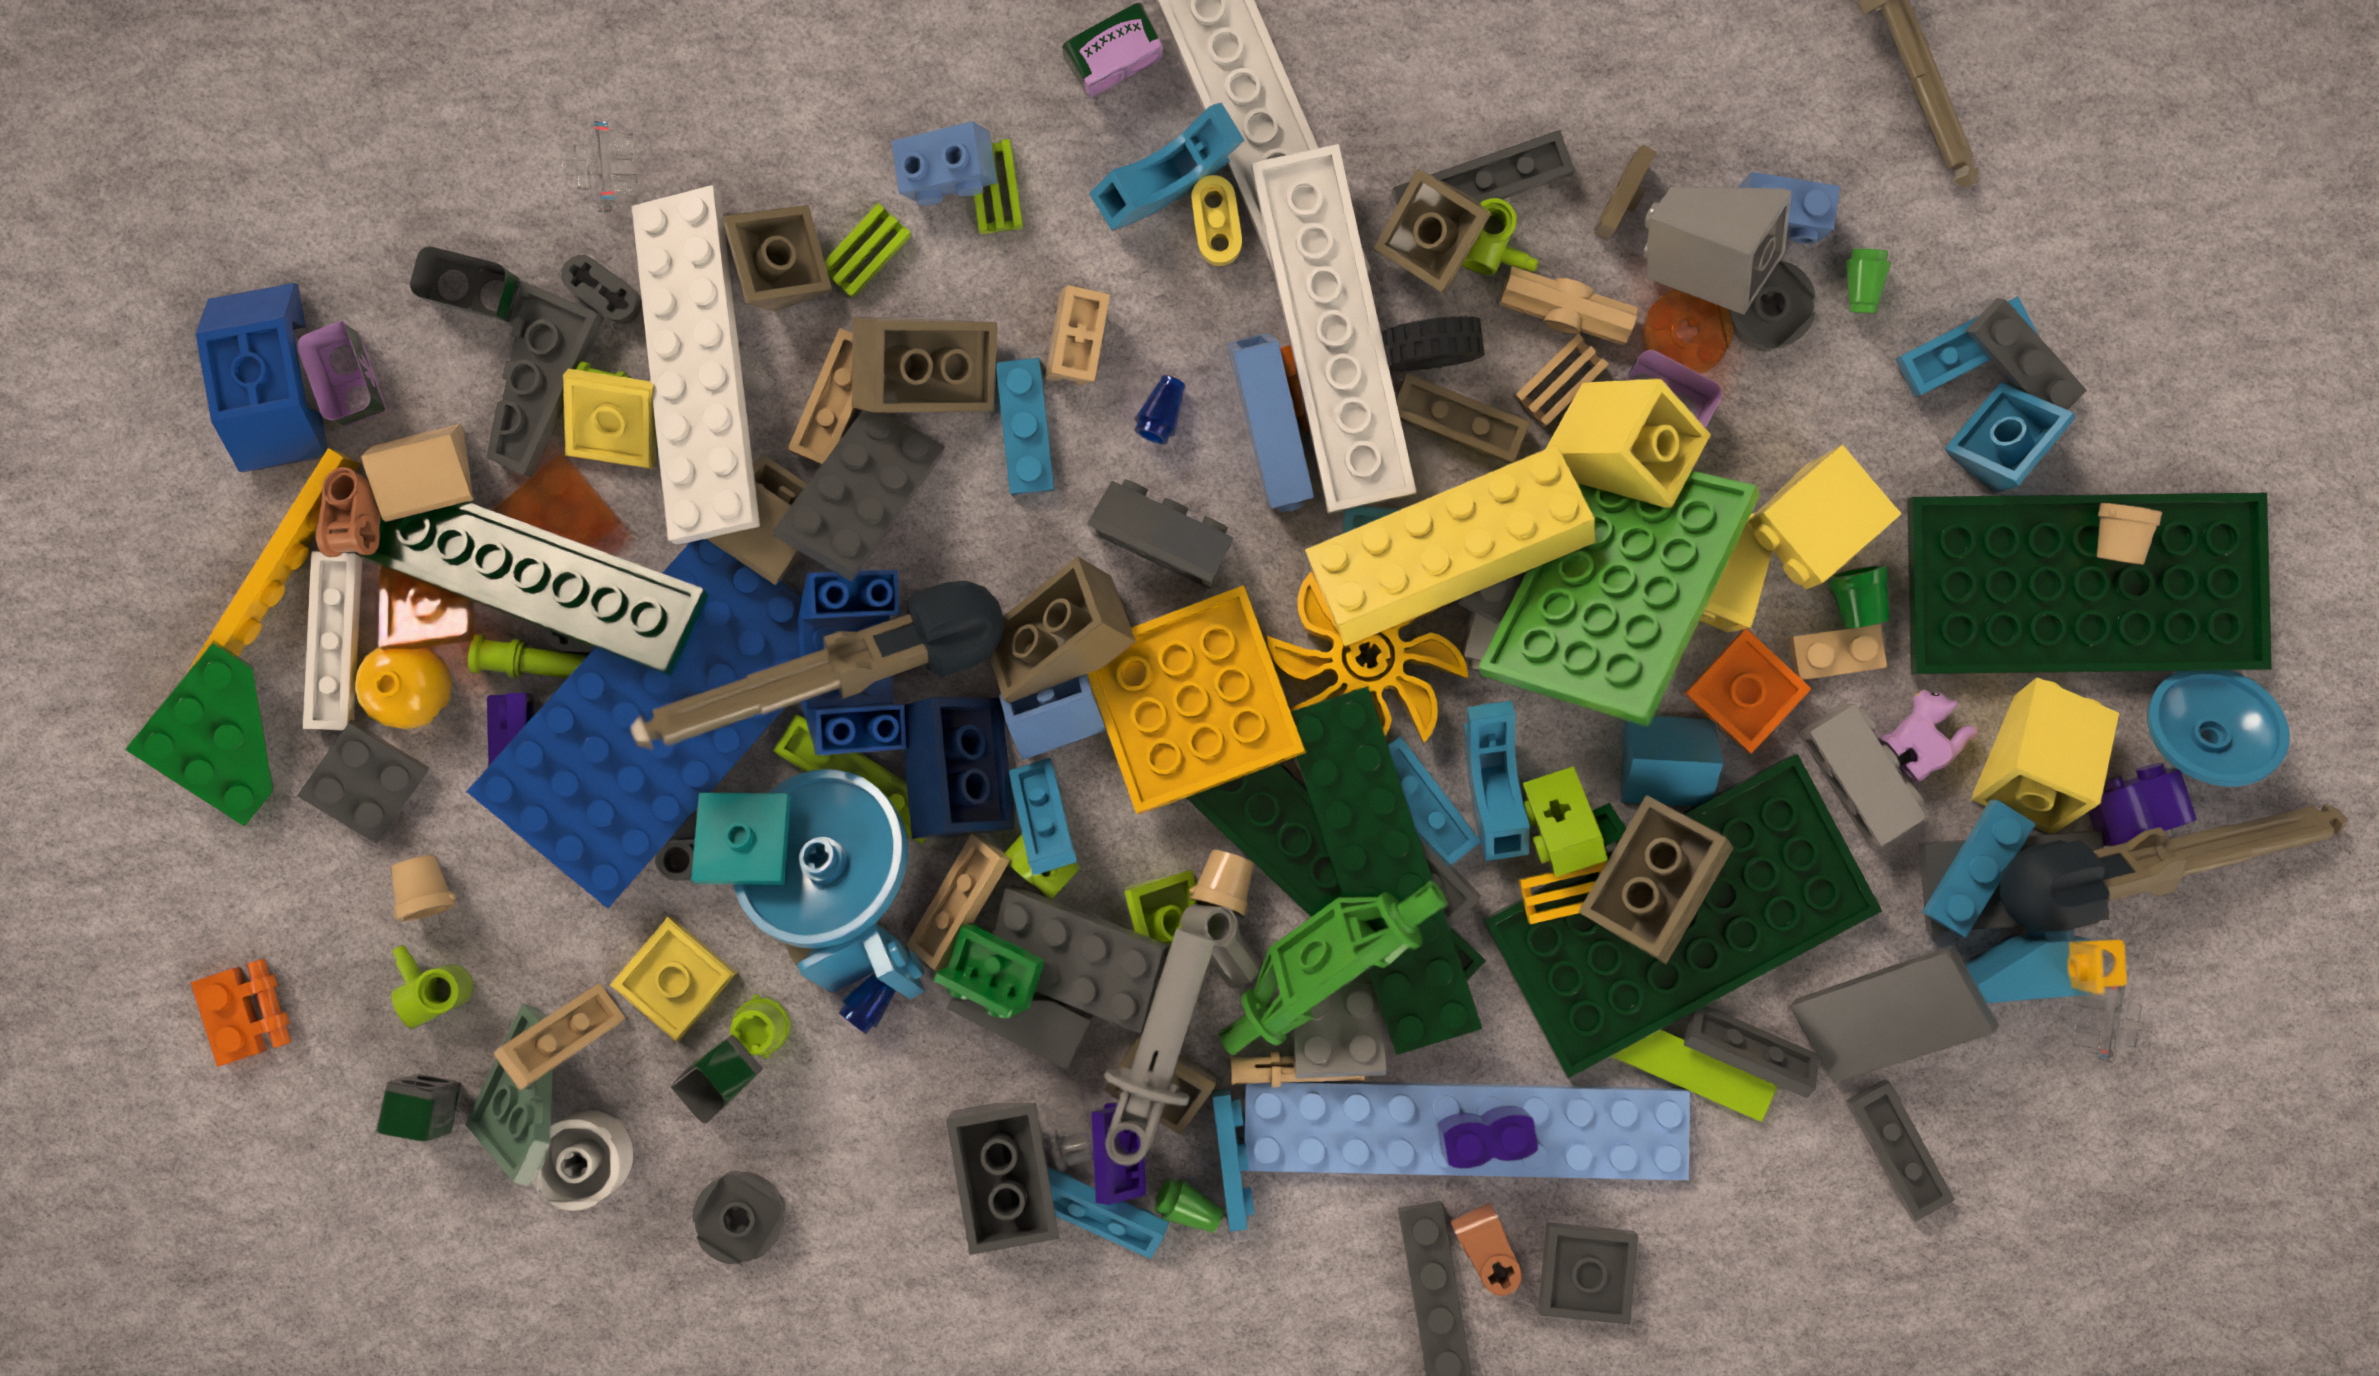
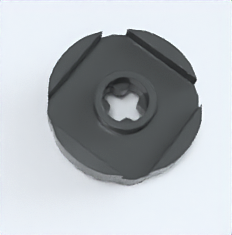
[1722,261,1816,352]
[692,1171,785,1264]

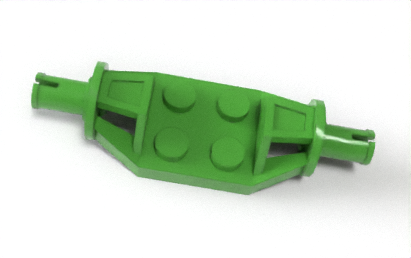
[1218,881,1448,1055]

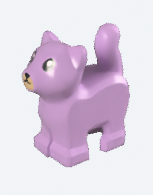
[1878,689,1978,784]

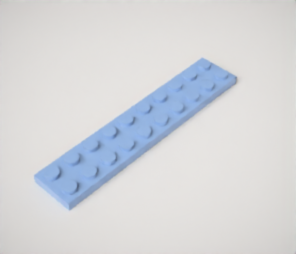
[1244,1081,1690,1180]

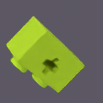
[1522,766,1608,877]

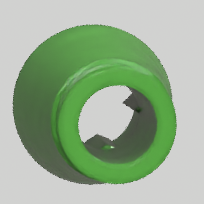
[1846,249,1892,314]
[1154,1178,1223,1233]

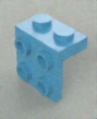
[797,923,925,999]

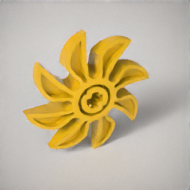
[1266,572,1468,743]

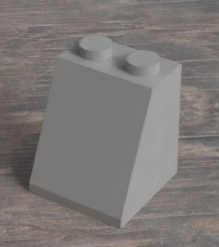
[1644,187,1792,315]

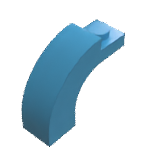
[1089,102,1245,231]
[1463,700,1530,861]

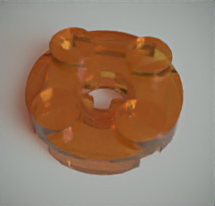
[1641,289,1733,374]

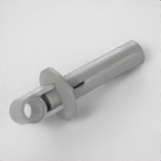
[1104,928,1215,1165]

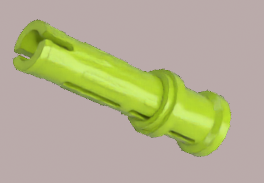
[468,634,588,679]

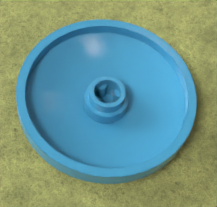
[734,769,908,948]

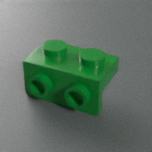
[934,923,1045,1019]

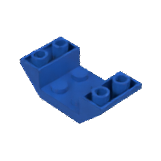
[196,283,328,473]
[798,570,906,755]

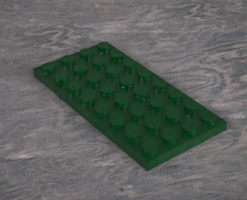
[1907,492,2272,674]
[1482,754,1882,1079]

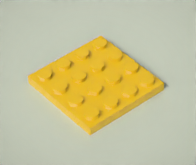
[1087,585,1306,815]

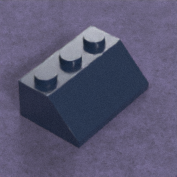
[903,697,1015,839]

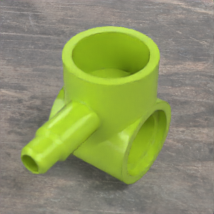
[1461,198,1539,276]
[1004,834,1081,900]
[391,945,473,1029]

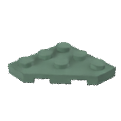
[465,1004,553,1186]

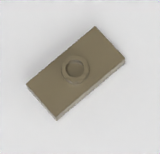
[1593,145,1657,240]

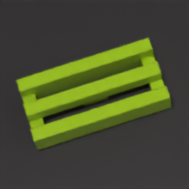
[974,139,1024,235]
[825,202,913,300]

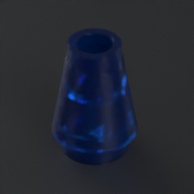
[1134,375,1186,445]
[838,972,896,1034]

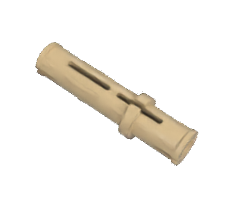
[1230,1051,1365,1088]

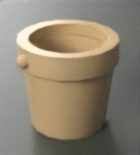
[2097,503,2162,565]
[1189,850,1254,917]
[390,855,456,922]

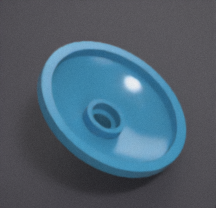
[2147,670,2290,787]

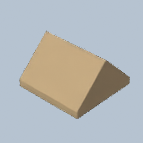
[360,423,473,522]

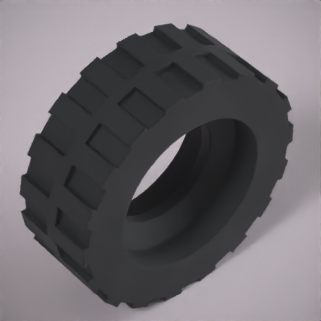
[1382,316,1485,371]

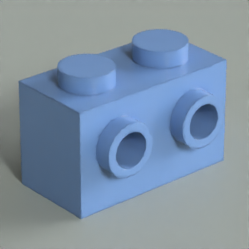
[891,121,997,206]
[1738,172,1840,244]
[999,674,1106,760]

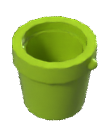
[730,994,791,1059]

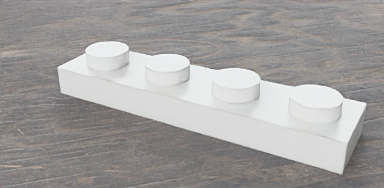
[303,551,362,730]

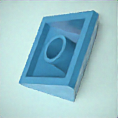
[1944,382,2076,493]
[1620,716,1723,806]

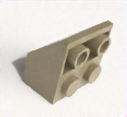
[706,455,807,585]

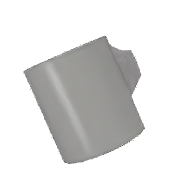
[1180,903,1261,988]

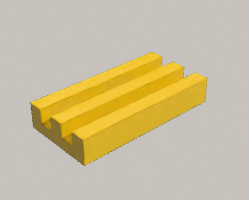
[1518,861,1607,924]

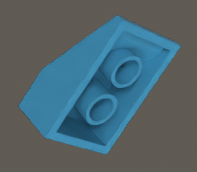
[1965,928,2093,1003]

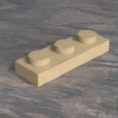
[787,328,857,465]
[906,833,1011,971]
[493,983,625,1091]

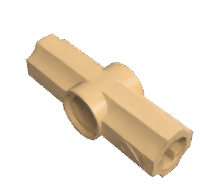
[1498,266,1638,346]

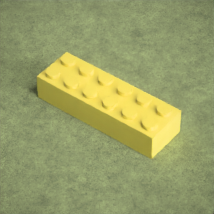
[1305,445,1595,646]

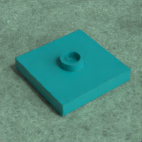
[691,793,791,885]

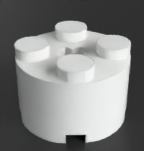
[532,1110,633,1211]

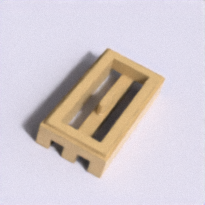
[1514,333,1609,428]

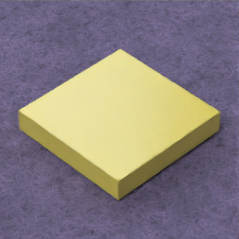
[563,369,657,469]
[610,916,738,1042]

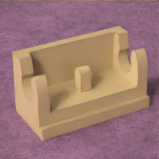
[1044,285,1110,385]

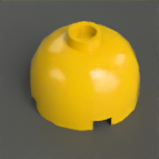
[355,641,452,729]

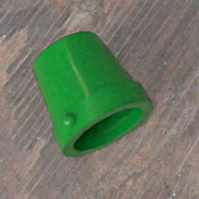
[1827,565,1890,629]

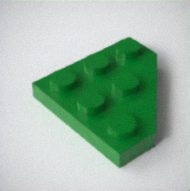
[125,640,274,827]

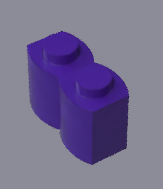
[2089,763,2197,846]
[1437,1106,1539,1169]

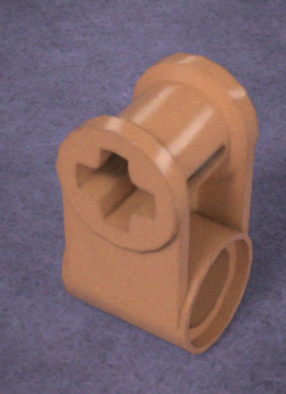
[316,467,381,558]
[1450,1202,1522,1296]

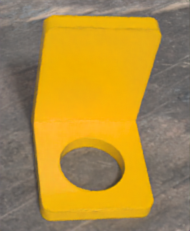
[2067,939,2127,994]

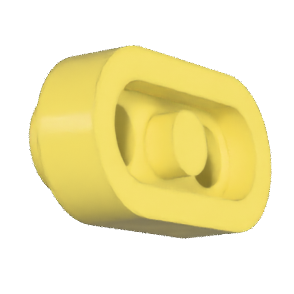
[1191,175,1242,266]

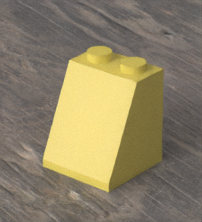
[1546,379,1711,508]
[1748,445,1901,589]
[1699,513,1772,632]
[1971,678,2119,834]

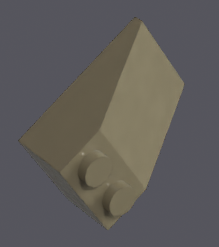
[852,317,997,413]
[989,556,1136,703]

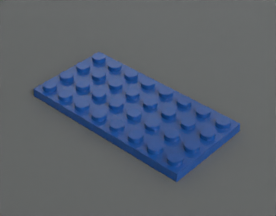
[466,539,802,908]

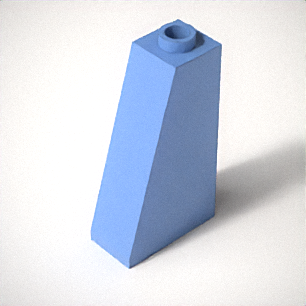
[1226,333,1314,512]

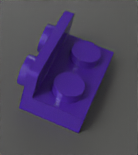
[487,692,534,766]
[1091,1102,1146,1205]

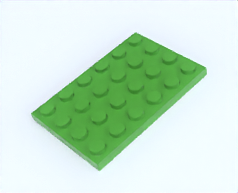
[1478,471,1760,726]

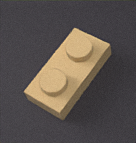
[1789,624,1887,680]

